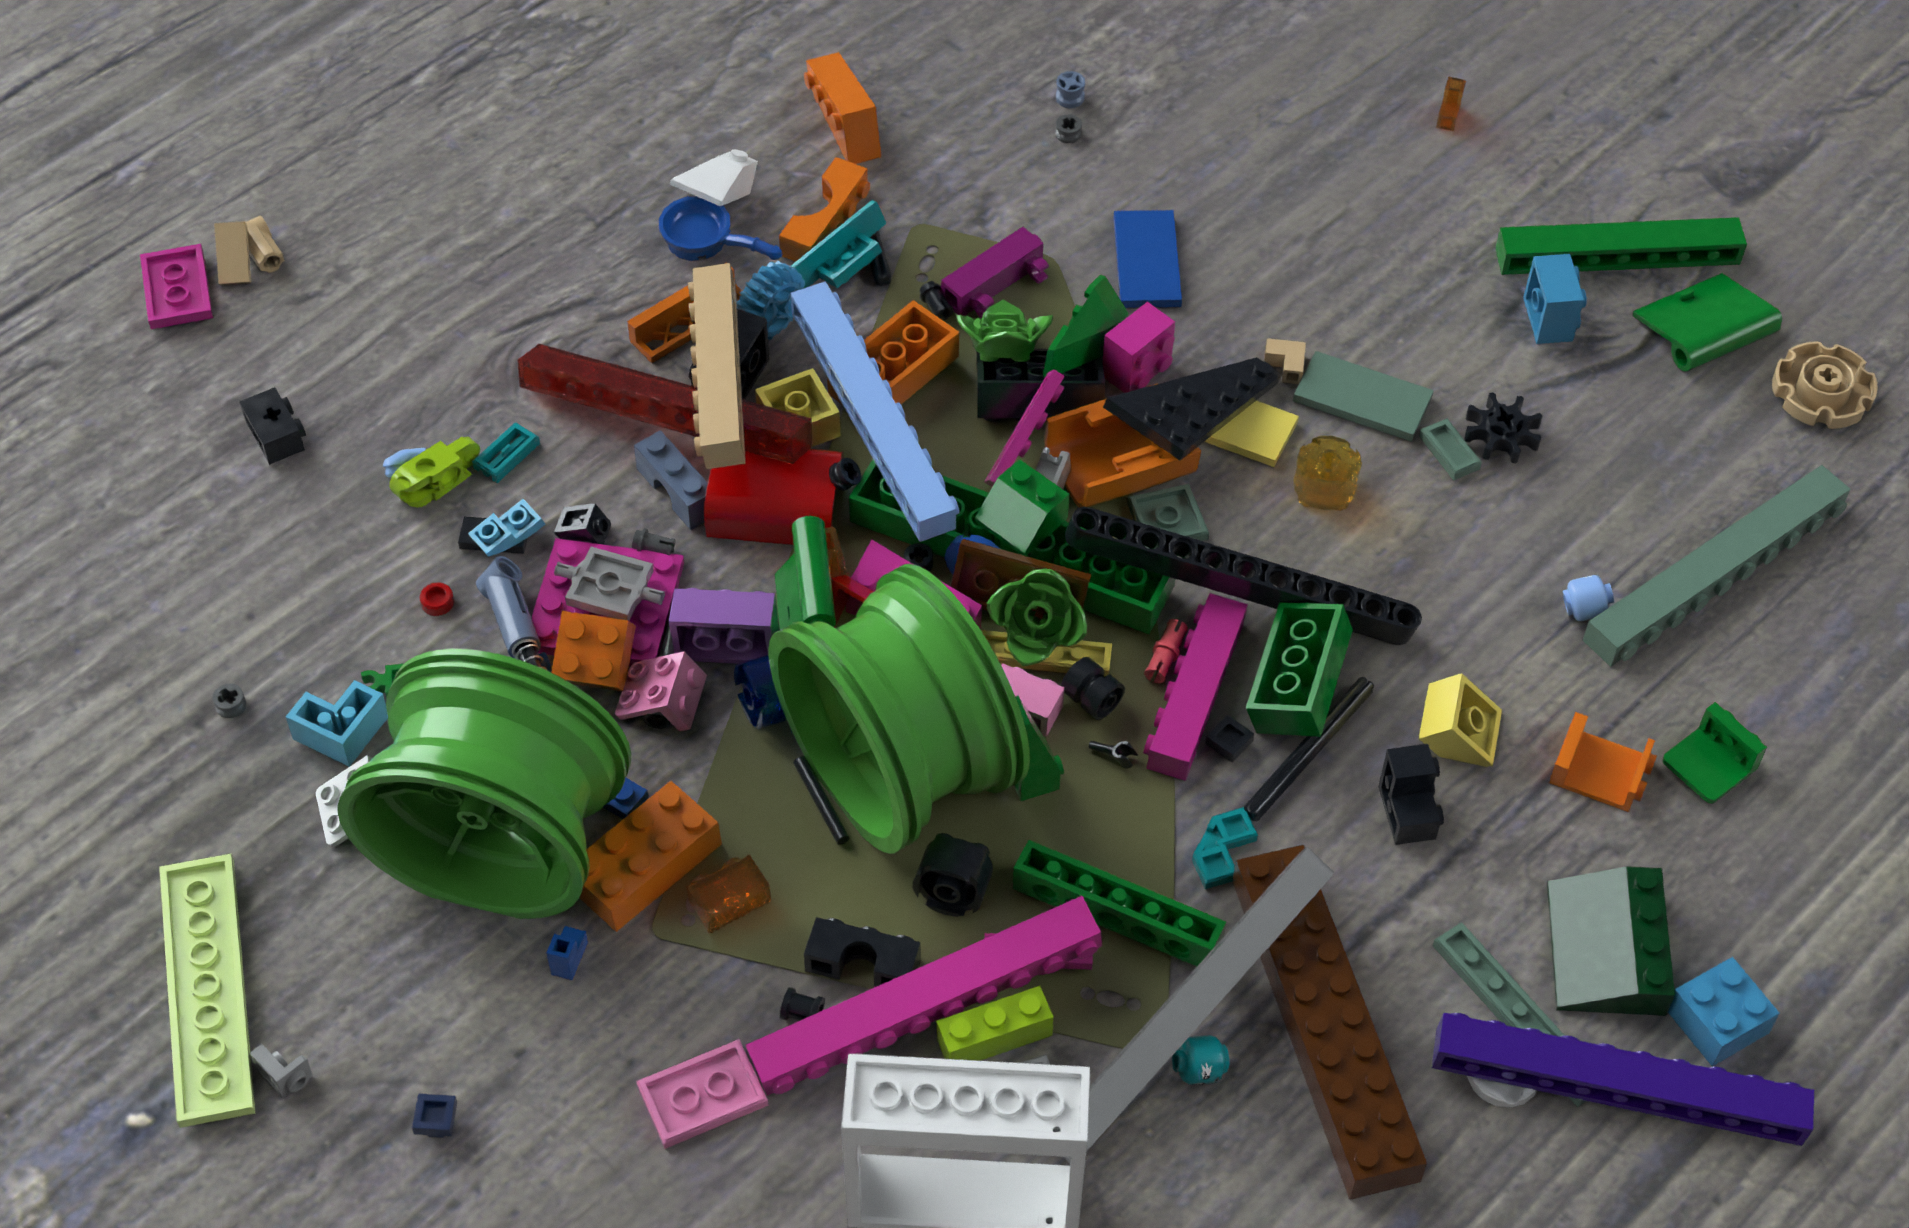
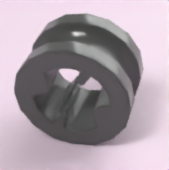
[1055,114,1082,143]
[212,684,246,718]

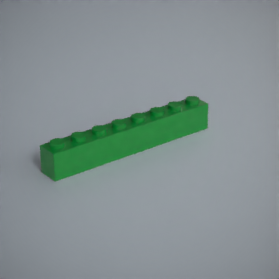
[1495,217,1747,275]

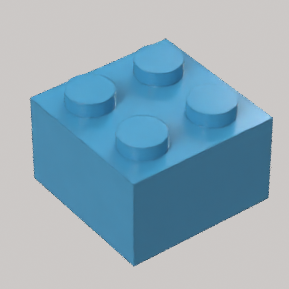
[1523,254,1587,344]
[1668,957,1780,1067]

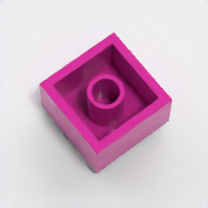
[1103,302,1175,393]

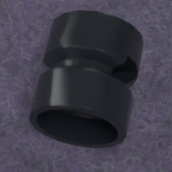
[1061,657,1125,720]

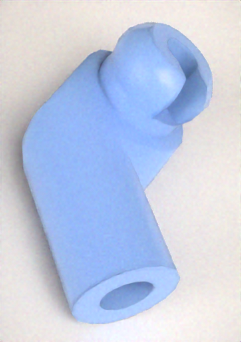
[383,448,426,478]

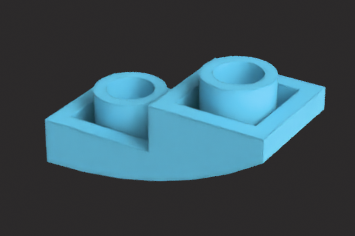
[468,499,546,557]

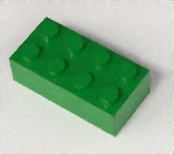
[1246,602,1353,737]

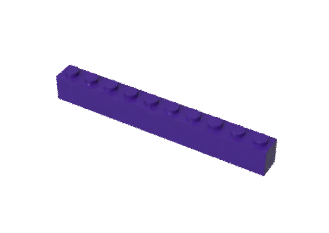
[1432,1012,1814,1146]

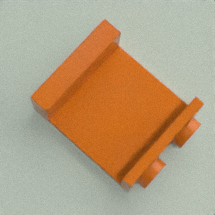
[1549,712,1657,812]

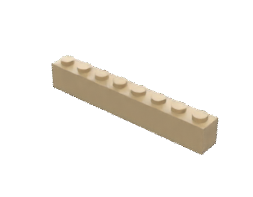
[688,263,745,469]

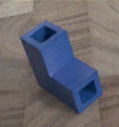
[546,926,588,980]

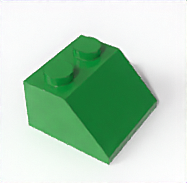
[975,459,1069,556]

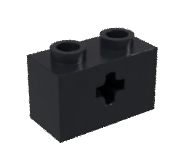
[239,387,306,465]

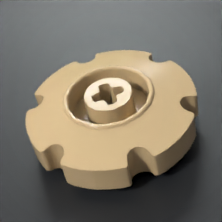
[1772,342,1878,429]

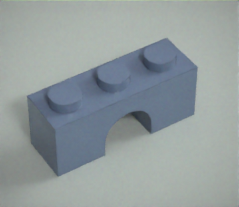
[634,430,708,530]

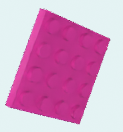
[531,538,684,666]

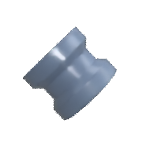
[1056,71,1085,108]

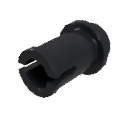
[919,281,954,320]

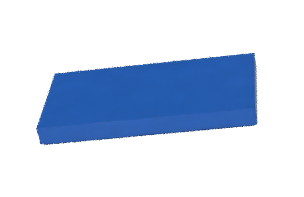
[1113,210,1182,308]

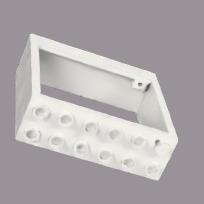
[842,1054,1090,1228]

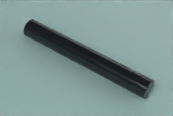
[793,756,850,845]

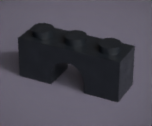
[804,917,921,988]

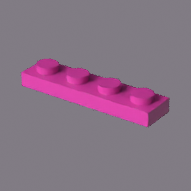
[984,370,1065,487]

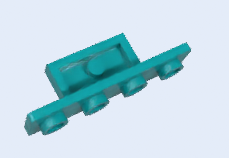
[791,200,886,288]

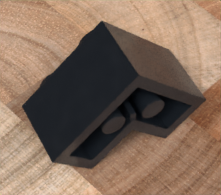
[1378,744,1444,845]

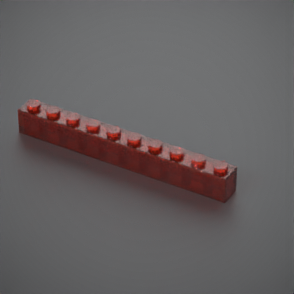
[517,344,812,464]

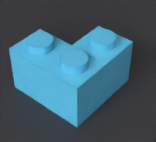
[286,680,388,767]

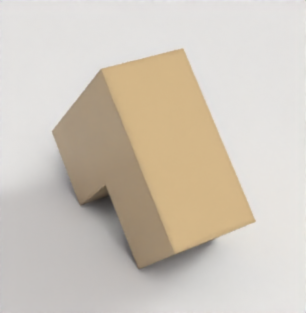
[1264,338,1306,384]

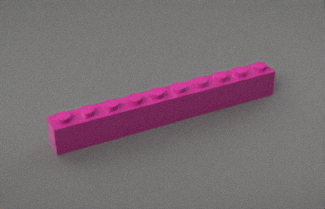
[746,896,1102,1096]

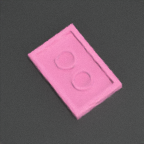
[636,1039,769,1149]

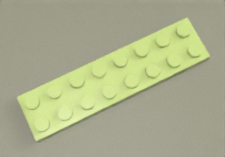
[159,854,255,1128]

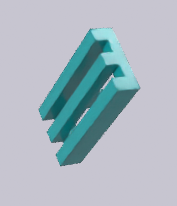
[472,422,540,483]

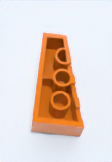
[804,52,882,164]

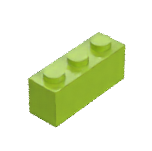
[936,986,1054,1061]

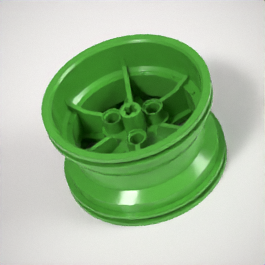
[768,564,1030,854]
[338,649,632,919]

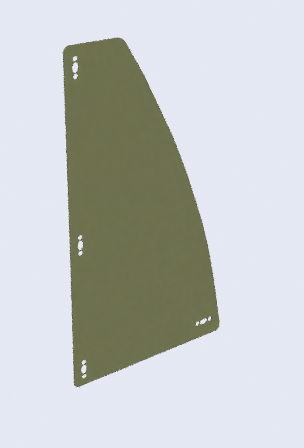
[652,224,1175,1049]

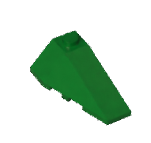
[1043,275,1129,377]
[1014,695,1064,801]

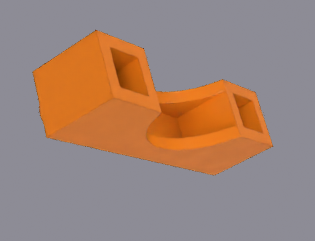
[779,157,870,262]

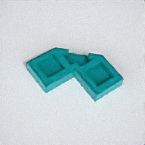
[1192,807,1258,890]

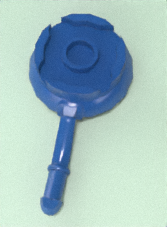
[659,196,782,261]

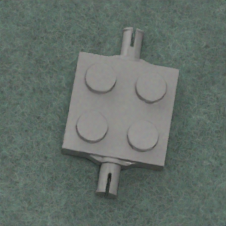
[554,547,665,621]

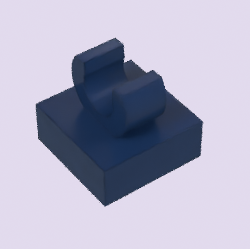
[412,1093,457,1138]

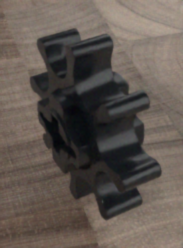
[1464,392,1543,463]

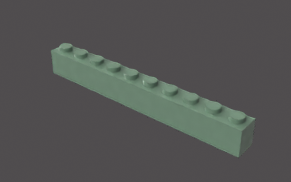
[1583,465,1851,667]

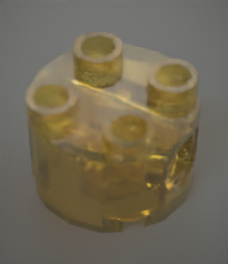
[1293,436,1362,511]

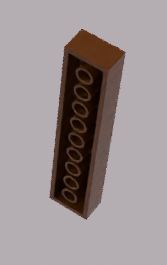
[1232,844,1427,1200]

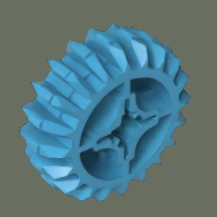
[736,261,805,340]

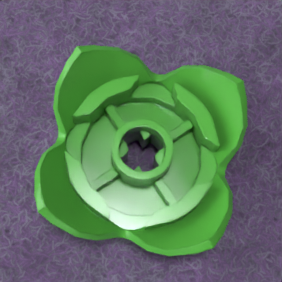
[957,299,1053,362]
[987,569,1087,666]

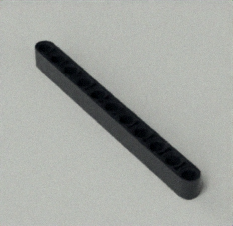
[1065,507,1422,645]

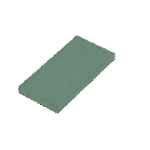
[1293,351,1434,442]

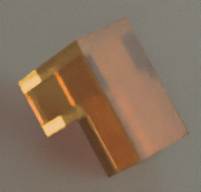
[1436,76,1466,131]

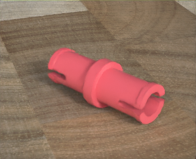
[1144,619,1188,684]

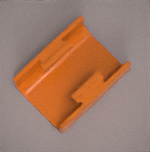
[1044,383,1201,508]

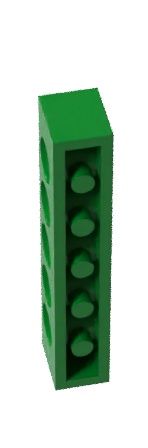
[1013,840,1226,966]

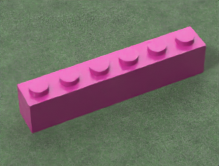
[1143,593,1248,781]

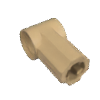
[246,215,284,273]

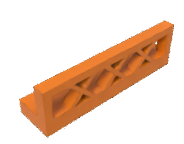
[627,262,742,363]

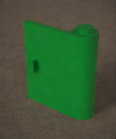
[1633,273,1782,372]
[775,516,836,630]

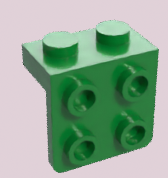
[1662,702,1767,804]

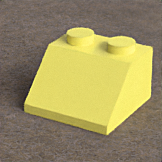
[1419,673,1502,767]

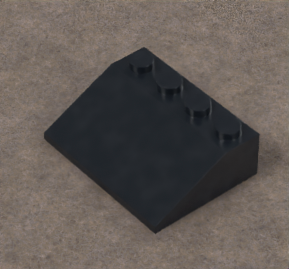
[976,349,1105,422]

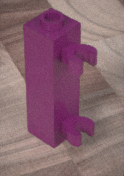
[941,227,1049,319]

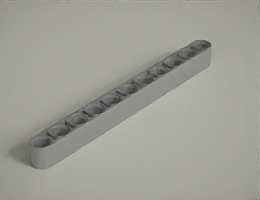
[1064,847,1334,1163]

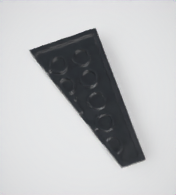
[1103,357,1282,460]

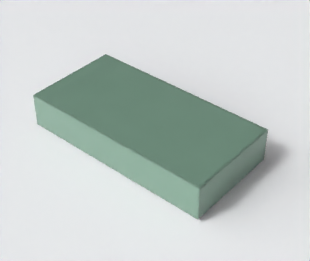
[1419,419,1482,481]

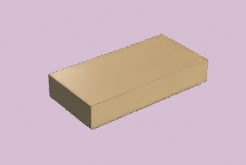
[214,221,251,285]

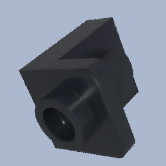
[554,503,611,545]

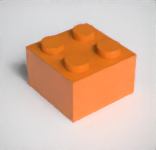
[551,611,636,691]

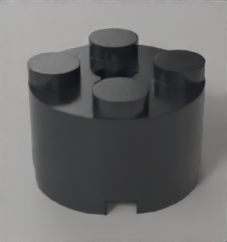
[912,833,993,917]

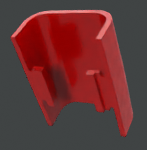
[704,443,844,548]

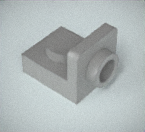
[250,1044,312,1099]

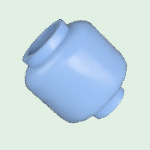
[1562,575,1614,621]

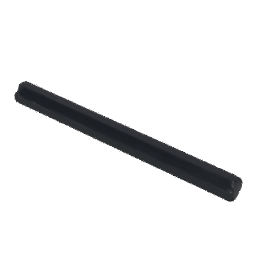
[1244,677,1374,822]

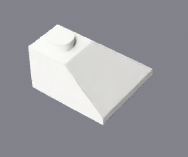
[670,149,758,207]

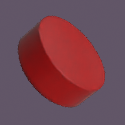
[419,582,454,616]

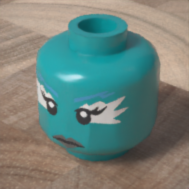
[1171,1035,1229,1085]

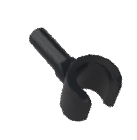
[1089,741,1138,769]

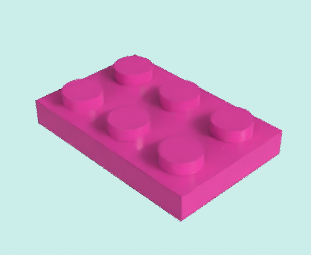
[140,244,213,329]

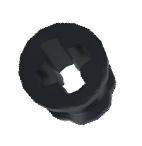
[780,987,825,1021]

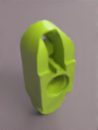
[389,437,480,508]

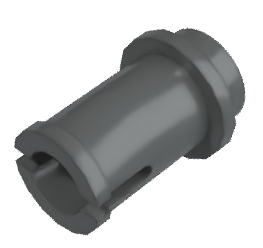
[632,528,676,555]

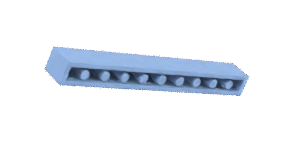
[791,281,959,542]

